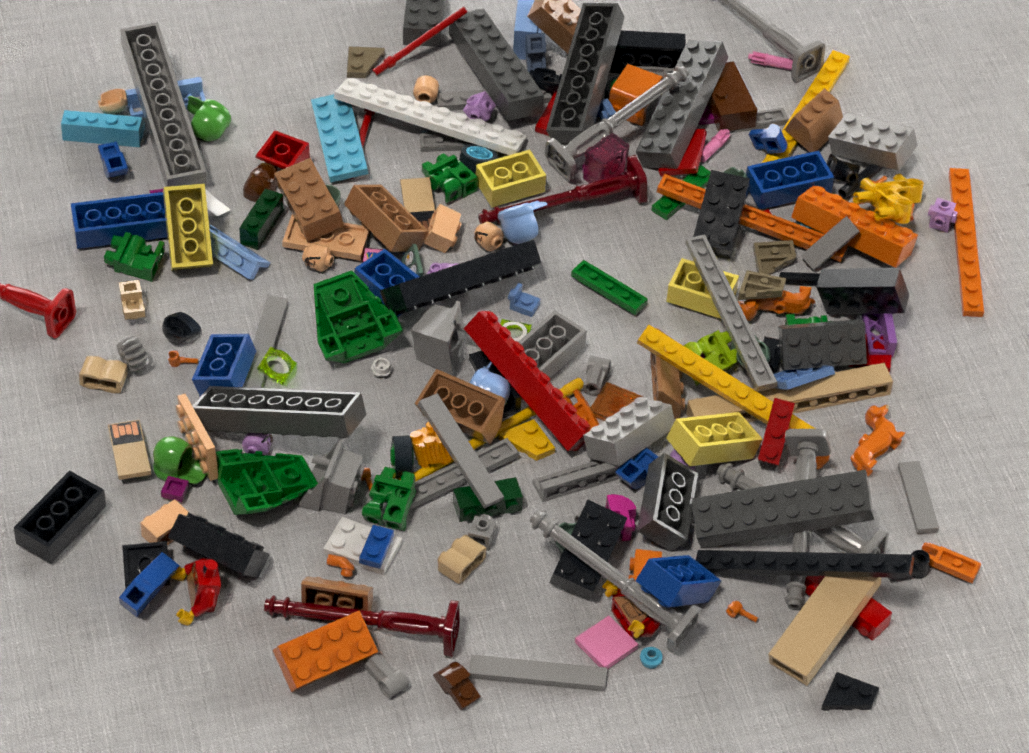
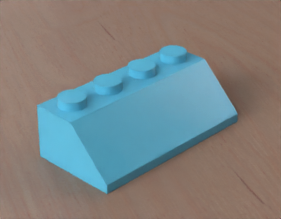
[61,110,146,147]

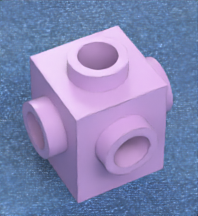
[463,91,496,122]
[928,198,958,233]

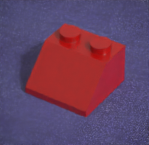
[255,130,310,169]

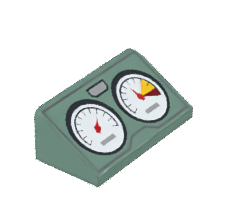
[401,244,423,277]

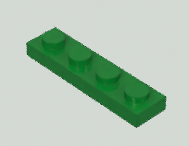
[651,165,711,220]
[571,260,648,315]

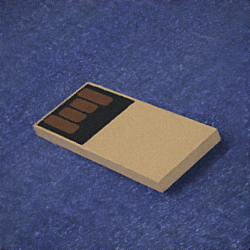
[400,177,435,230]
[108,420,151,480]

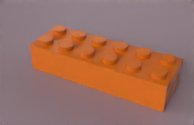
[791,186,918,268]

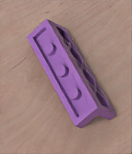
[862,313,897,357]

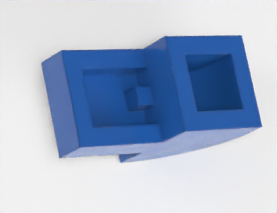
[748,124,788,153]
[98,141,128,178]
[615,447,659,489]

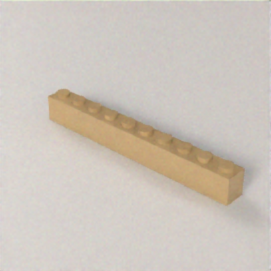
[686,363,893,422]

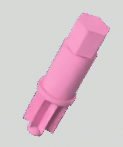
[748,51,793,70]
[700,129,730,163]

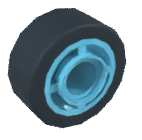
[459,144,498,174]

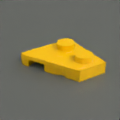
[498,419,555,461]

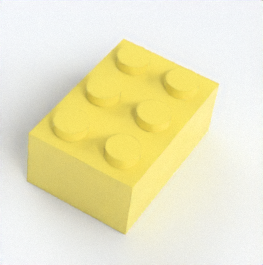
[476,149,546,208]
[666,258,739,319]

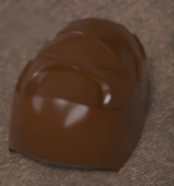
[243,162,278,202]

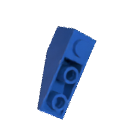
[119,552,180,617]

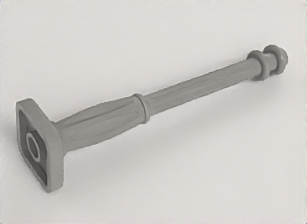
[720,0,825,82]
[717,463,889,554]
[530,511,701,651]

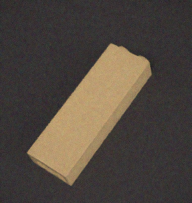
[768,552,881,686]

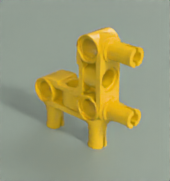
[853,174,924,224]

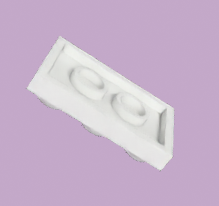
[324,517,402,575]

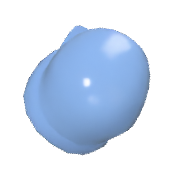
[498,201,548,244]
[470,362,511,406]

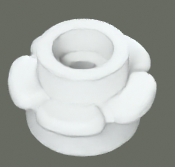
[371,358,392,377]

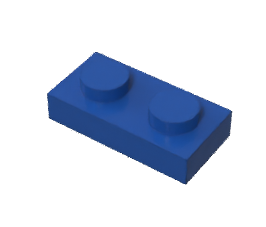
[359,525,394,569]

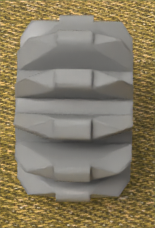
[117,336,149,373]

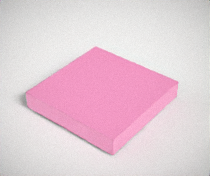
[575,616,639,669]

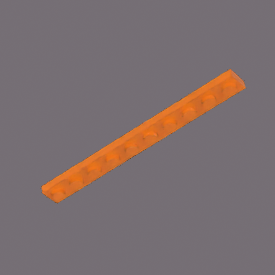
[948,168,984,317]
[656,174,848,262]

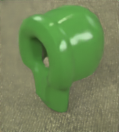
[187,96,231,141]
[153,436,206,484]

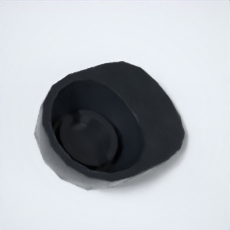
[162,312,201,343]

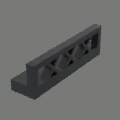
[469,351,522,419]

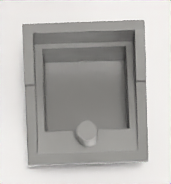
[411,300,467,376]
[299,438,365,514]

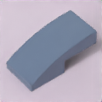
[525,33,546,72]

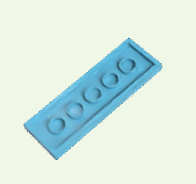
[311,94,369,183]

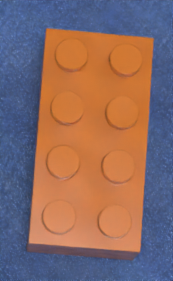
[272,610,378,692]

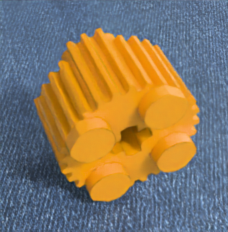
[410,422,453,468]

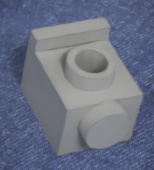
[468,514,496,551]

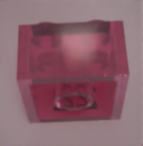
[583,132,630,183]

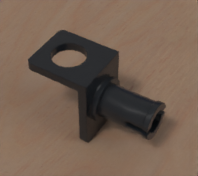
[826,154,860,184]

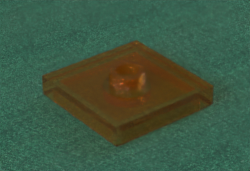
[590,382,644,421]

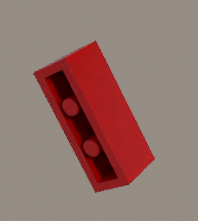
[758,398,795,466]

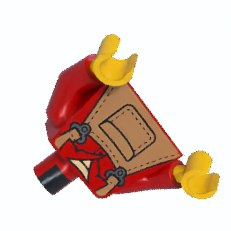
[170,558,221,626]
[602,580,660,640]

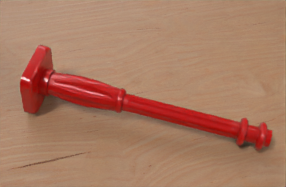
[0,283,76,339]

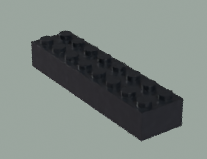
[380,240,542,315]

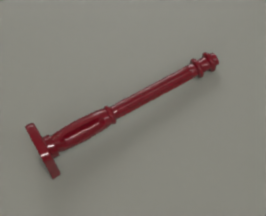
[478,155,647,224]
[264,595,460,657]

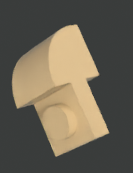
[119,280,146,320]

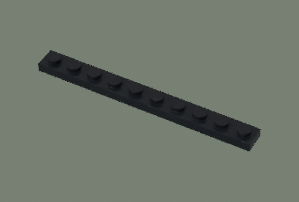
[696,550,914,578]

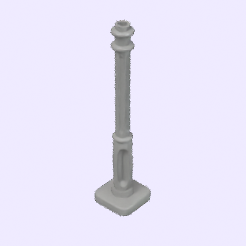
[545,66,689,182]
[785,429,832,609]

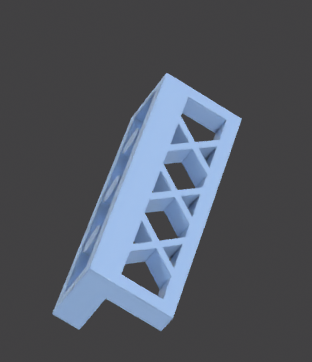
[125,77,206,117]
[209,224,270,280]

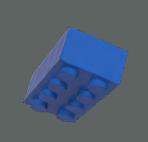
[746,151,834,210]
[635,555,722,608]

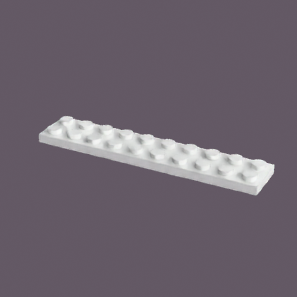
[334,78,527,155]

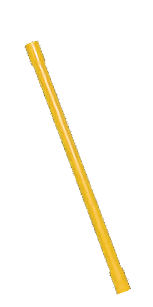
[399,377,584,482]

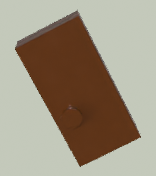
[707,61,758,132]

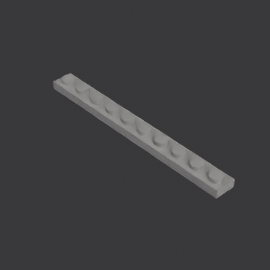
[685,235,777,392]

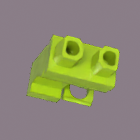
[684,330,737,386]

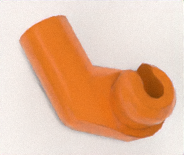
[327,554,355,577]

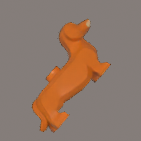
[738,286,816,321]
[850,404,905,477]

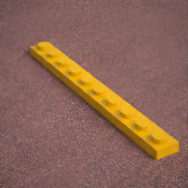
[762,50,850,163]
[637,325,816,429]

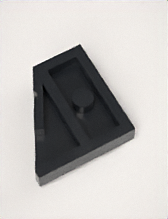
[821,672,879,711]

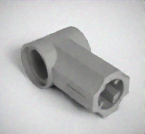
[583,355,611,396]
[365,654,409,698]

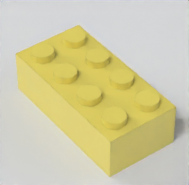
[163,184,213,271]
[666,412,763,466]

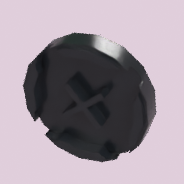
[529,68,562,91]

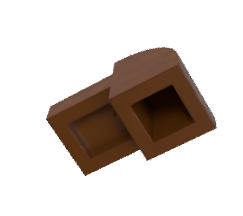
[433,662,481,710]

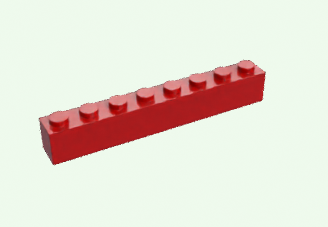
[463,311,591,451]

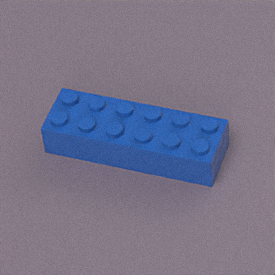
[70,192,168,249]

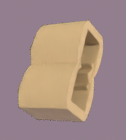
[79,356,128,393]
[437,535,486,584]

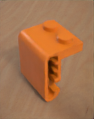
[609,64,663,126]

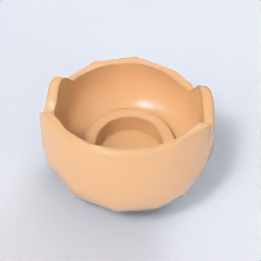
[98,89,128,115]

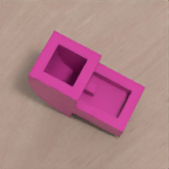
[605,494,637,541]

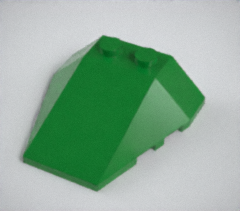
[313,270,403,363]
[216,449,318,515]

